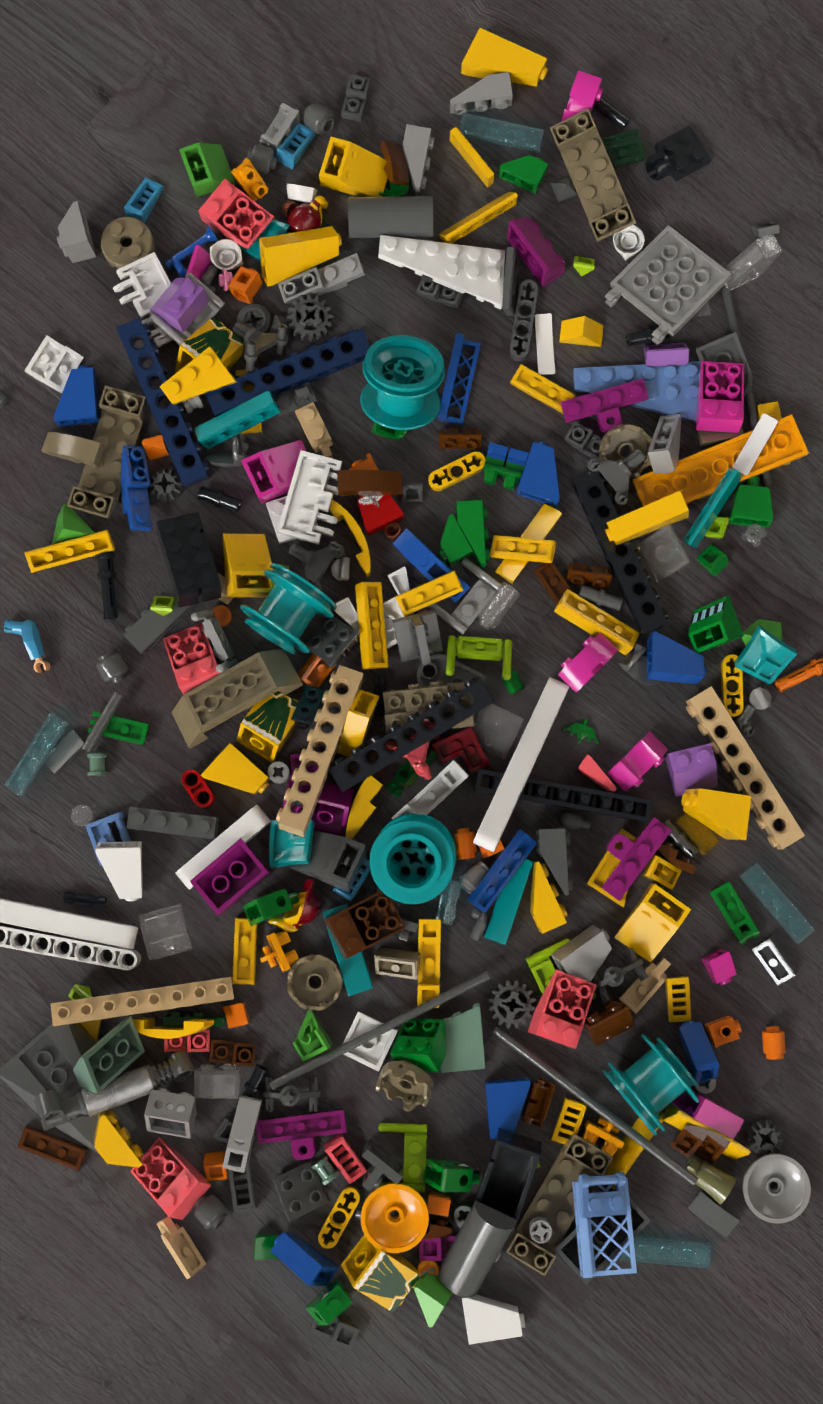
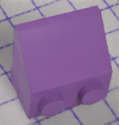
[150,278,209,333]
[665,743,718,797]

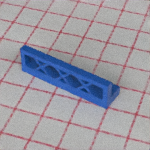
[438,333,481,425]
[467,829,537,913]

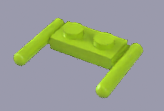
[446,636,512,680]
[525,939,596,1000]
[377,1123,427,1193]

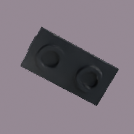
[291,685,326,730]

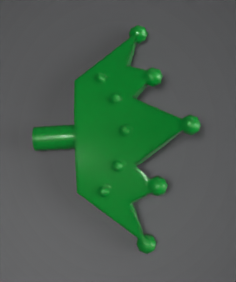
[379,178,411,196]
[562,718,599,744]

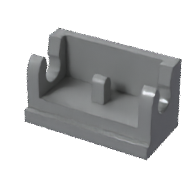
[259,103,301,153]

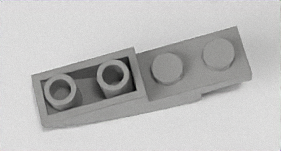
[278,253,365,304]

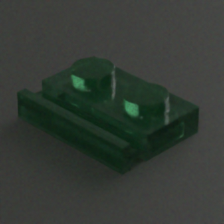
[601,129,645,168]

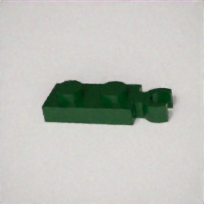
[386,747,437,798]
[163,1011,225,1027]

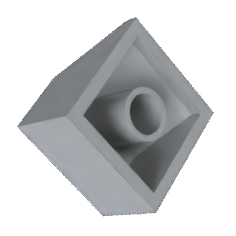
[56,201,96,263]

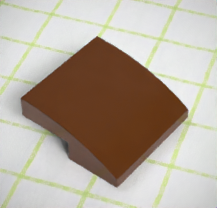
[670,1125,731,1165]

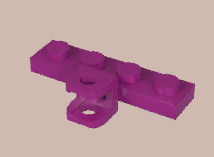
[560,379,649,433]
[601,817,672,901]
[256,1110,347,1160]

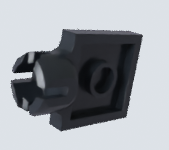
[645,126,712,181]

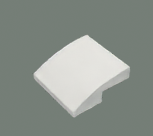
[24,335,84,393]

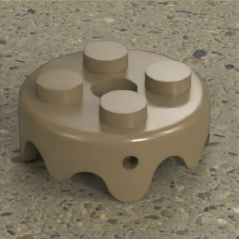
[101,217,155,268]
[599,424,652,478]
[287,954,343,1010]
[376,1060,434,1112]

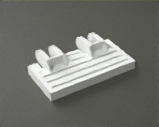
[113,252,175,348]
[277,450,343,544]

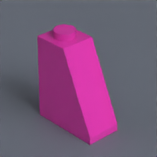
[672,1088,744,1140]

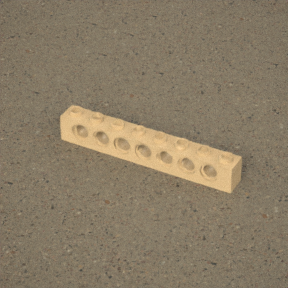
[276,665,364,837]
[686,686,805,850]
[50,977,234,1026]

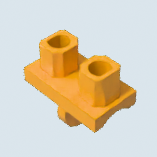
[231,158,269,201]
[260,931,299,972]
[583,1117,625,1156]

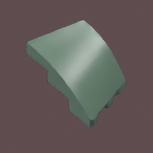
[441,1003,485,1073]

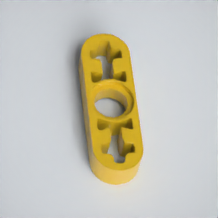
[428,452,485,491]
[721,654,743,718]
[318,1186,360,1249]

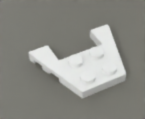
[334,566,414,649]

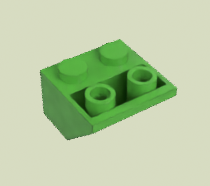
[179,142,236,198]

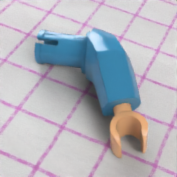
[4,619,50,673]

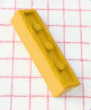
[439,192,518,244]
[495,504,563,584]
[25,530,115,573]
[355,582,389,669]
[554,589,640,655]
[663,1105,751,1159]
[604,1112,664,1190]

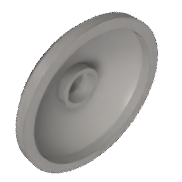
[742,1154,811,1223]

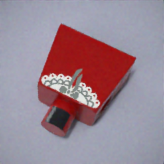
[357,495,404,536]

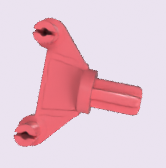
[386,718,441,780]

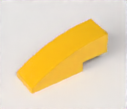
[346,776,383,839]

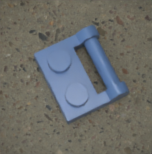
[85,811,131,866]
[578,1172,627,1218]

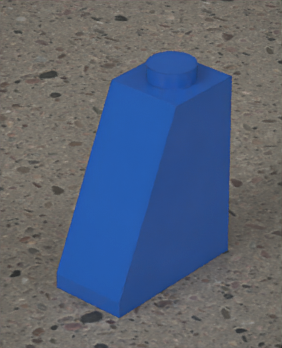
[53,365,100,427]
[516,441,560,507]
[647,631,707,684]
[678,1021,719,1083]
[485,1077,530,1139]
[271,1232,340,1286]

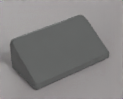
[42,729,85,775]
[752,934,799,985]

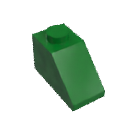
[498,155,548,195]
[438,514,473,567]

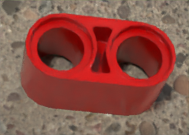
[181,770,216,808]

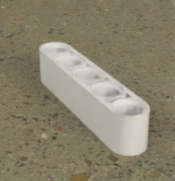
[175,805,271,890]

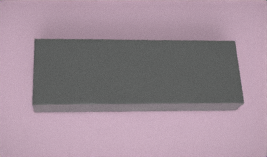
[502,247,520,316]

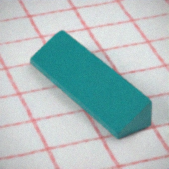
[194,391,281,450]
[683,468,743,548]
[484,859,533,945]
[323,904,374,996]

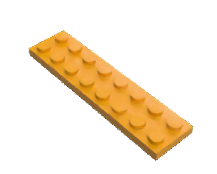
[632,415,809,506]

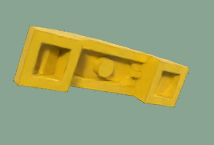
[329,500,371,577]
[417,919,441,1008]
[132,1017,214,1039]

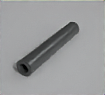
[81,692,123,753]

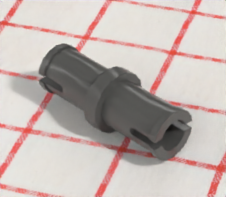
[578,584,623,611]
[665,819,700,859]

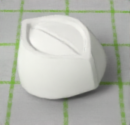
[287,184,318,203]
[613,225,645,261]
[210,239,243,270]

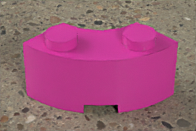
[561,70,603,122]
[558,632,619,693]
[607,731,668,792]

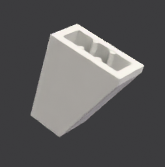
[95,841,143,901]
[462,1295,526,1345]

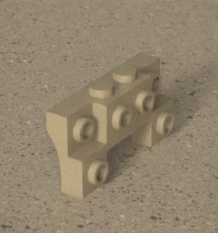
[383,680,475,734]

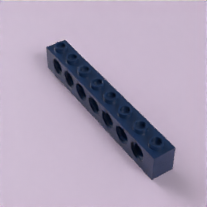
[116,318,211,488]
[205,329,370,417]

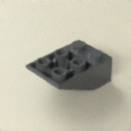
[536,828,573,896]
[290,830,367,892]

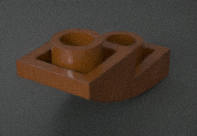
[380,141,409,186]
[656,841,696,875]
[208,1038,256,1067]
[422,1217,452,1239]

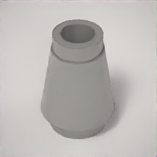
[458,861,489,894]

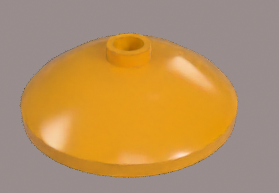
[361,1183,429,1253]

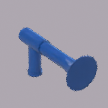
[164,224,219,277]

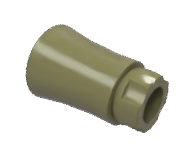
[684,1155,736,1205]

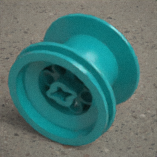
[360,335,445,430]
[240,563,337,654]
[369,813,457,904]
[602,1034,699,1136]

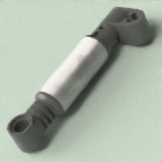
[34,1051,196,1131]

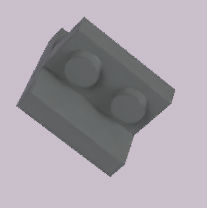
[392,610,443,666]
[362,1141,403,1191]

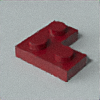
[432,726,490,774]

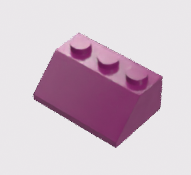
[507,217,565,288]
[283,775,354,837]
[190,838,272,916]

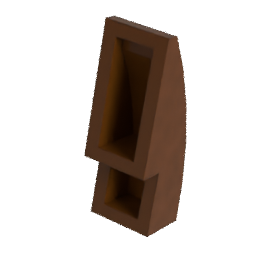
[337,470,403,497]

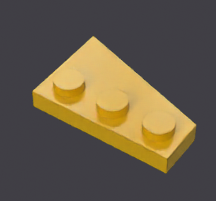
[160,346,237,405]
[586,829,637,908]

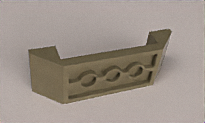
[550,109,636,242]
[67,386,146,519]
[171,649,303,749]
[506,1133,613,1276]

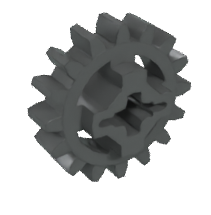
[286,294,333,342]
[488,980,536,1029]

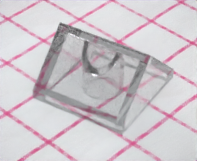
[637,524,691,582]

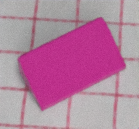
[185,245,212,281]

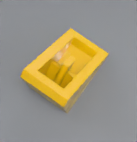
[559,316,604,347]
[642,855,682,890]

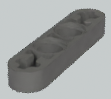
[510,279,538,362]

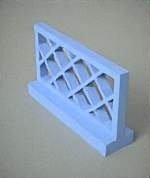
[572,1178,637,1278]

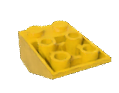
[319,137,388,197]
[222,533,274,597]
[530,861,568,934]
[614,883,691,963]

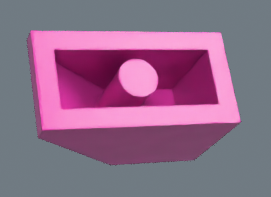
[701,949,736,985]

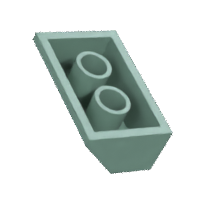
[73,1015,145,1094]

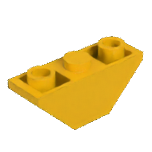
[94,1110,144,1167]

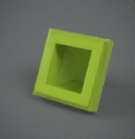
[573,256,595,277]
[705,517,730,538]
[150,596,176,616]
[68,984,92,1000]

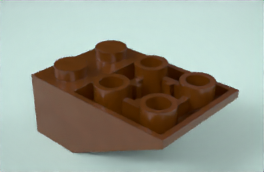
[324,891,406,959]
[584,999,635,1047]

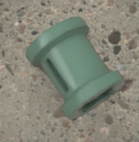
[87,753,107,776]
[311,1155,340,1185]

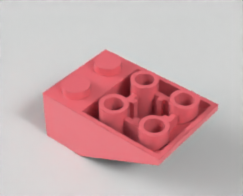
[198,179,274,249]
[163,623,221,695]
[528,970,597,1049]
[130,1137,211,1220]

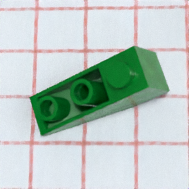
[456,500,490,568]

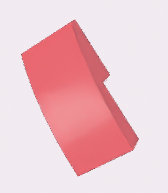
[164,1029,210,1052]

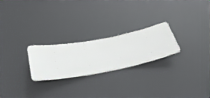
[535,313,555,375]
[733,413,778,475]

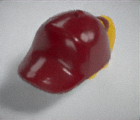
[287,195,329,233]
[268,879,322,932]

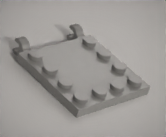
[605,225,732,345]

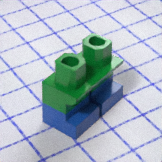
[483,442,529,491]

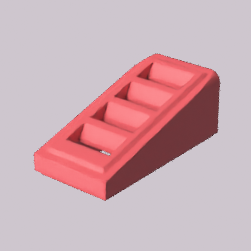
[576,754,617,793]
[323,1133,368,1184]

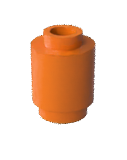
[453,828,477,860]
[762,1026,786,1060]

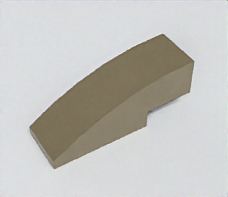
[41,432,105,468]

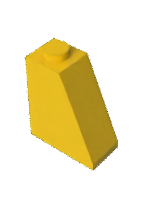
[337,689,379,758]
[201,743,270,795]

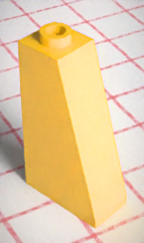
[461,28,549,87]
[259,226,342,287]
[605,491,689,545]

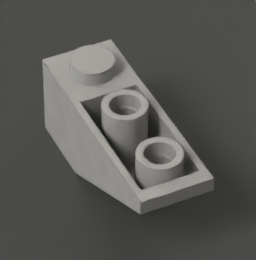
[450,72,513,115]
[403,124,435,196]
[223,1095,262,1173]

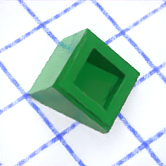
[696,544,729,577]
[501,670,524,696]
[254,1234,278,1260]

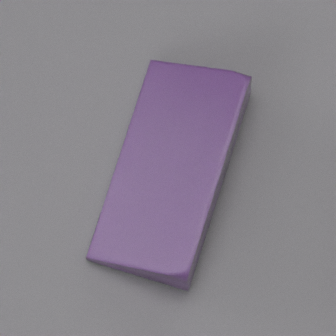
[643,343,689,367]

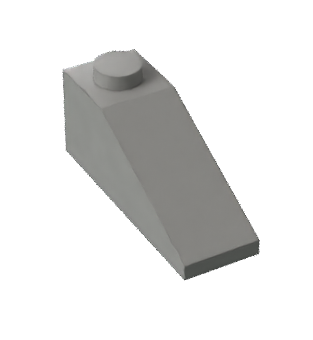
[648,414,682,474]

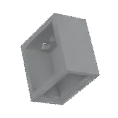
[144,1088,197,1139]

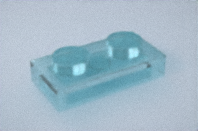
[436,880,461,925]

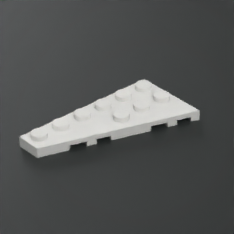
[378,235,505,310]

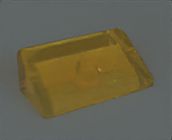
[674,813,719,855]

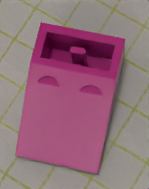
[696,361,744,433]
[241,440,307,504]

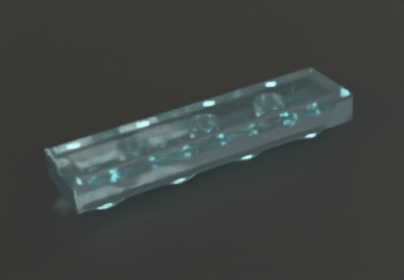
[459,113,544,153]
[4,712,69,797]
[739,862,815,944]
[619,1237,711,1269]

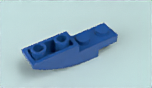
[121,445,153,531]
[392,528,470,603]

